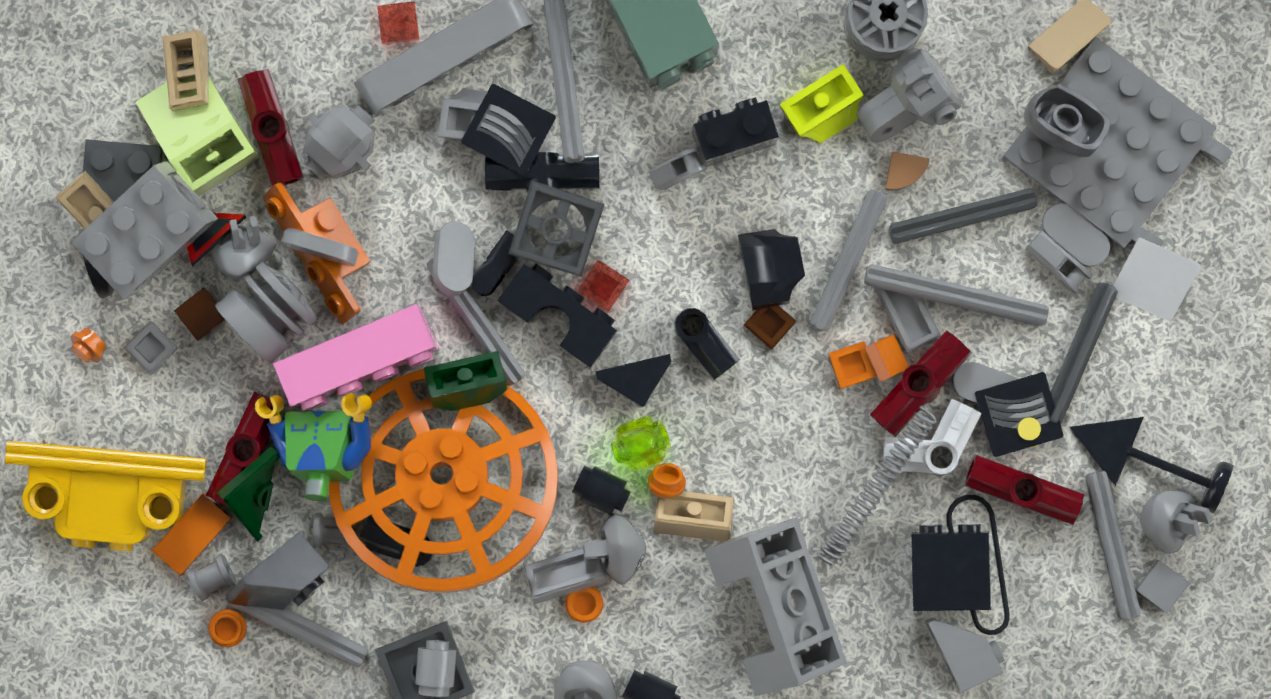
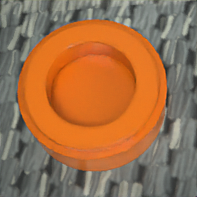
[565,587,603,623]

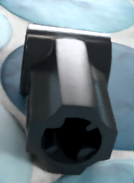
[674,308,740,380]
[360,515,435,567]

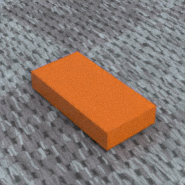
[152,493,232,576]

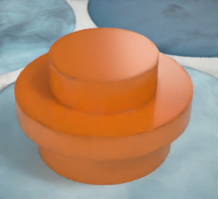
[70,328,107,363]
[647,463,686,498]
[208,609,247,647]

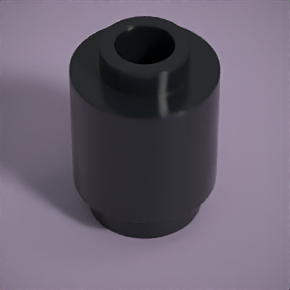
[572,465,631,515]
[621,670,681,699]

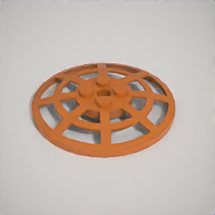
[329,369,558,593]

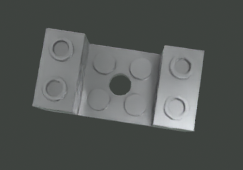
[705,517,847,696]

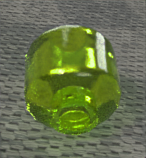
[611,416,671,471]

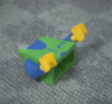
[255,393,372,501]

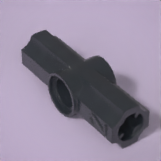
[485,152,600,193]

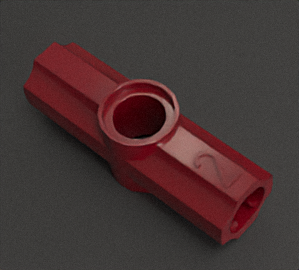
[237,69,304,186]
[870,330,972,437]
[206,391,285,506]
[964,455,1085,525]

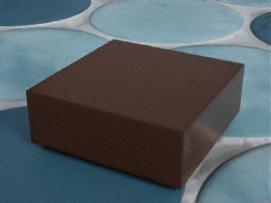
[174,287,225,341]
[743,306,797,350]

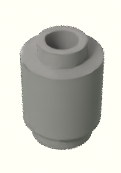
[415,640,456,697]

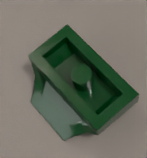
[423,351,508,411]

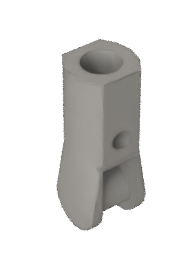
[649,146,707,190]
[1025,230,1093,294]

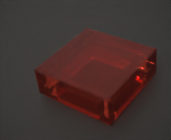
[377,1,420,44]
[577,260,630,312]

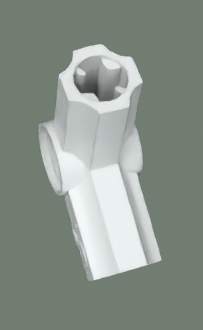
[883,399,981,475]

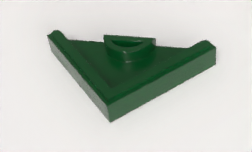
[217,447,280,542]

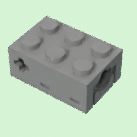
[72,161,218,300]

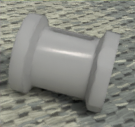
[313,513,355,547]
[187,554,237,601]

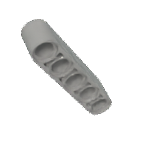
[354,0,533,117]

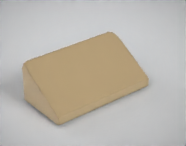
[1028,0,1113,74]
[653,491,734,542]

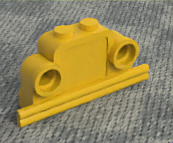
[5,441,207,551]

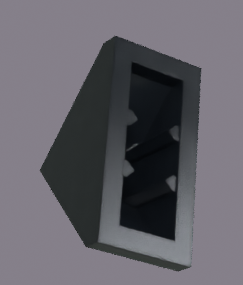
[595,354,672,407]

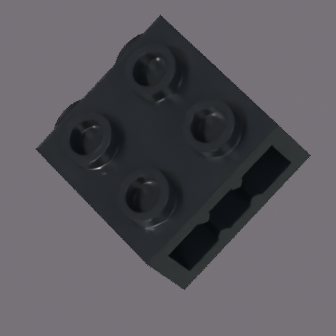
[692,97,779,167]
[911,524,991,611]

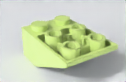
[135,65,261,196]

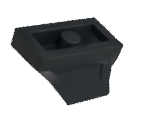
[738,229,805,310]

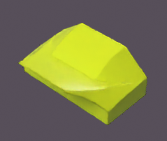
[779,63,864,144]

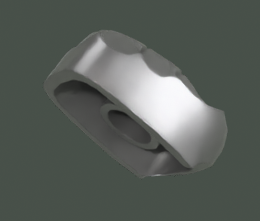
[1024,84,1110,157]

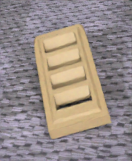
[162,30,208,111]

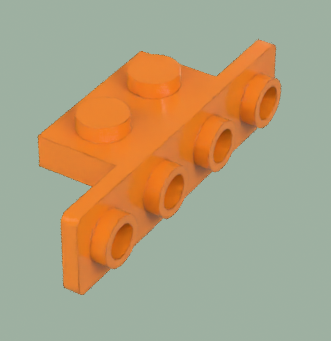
[263,183,371,324]

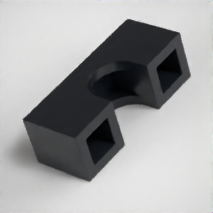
[497,263,617,368]

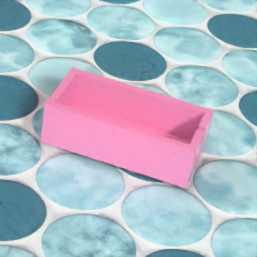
[273,304,439,411]

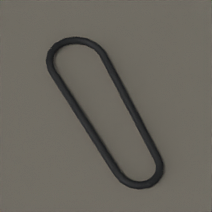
[946,495,1010,635]

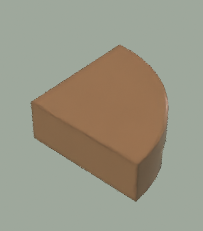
[885,152,930,190]

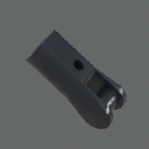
[471,230,519,296]

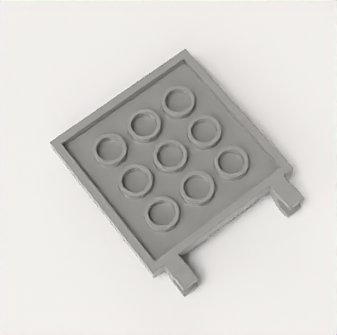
[1003,37,1233,249]

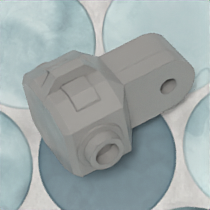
[857,48,962,142]
[303,105,376,179]

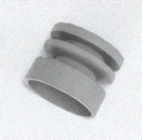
[843,0,928,62]
[215,261,318,363]

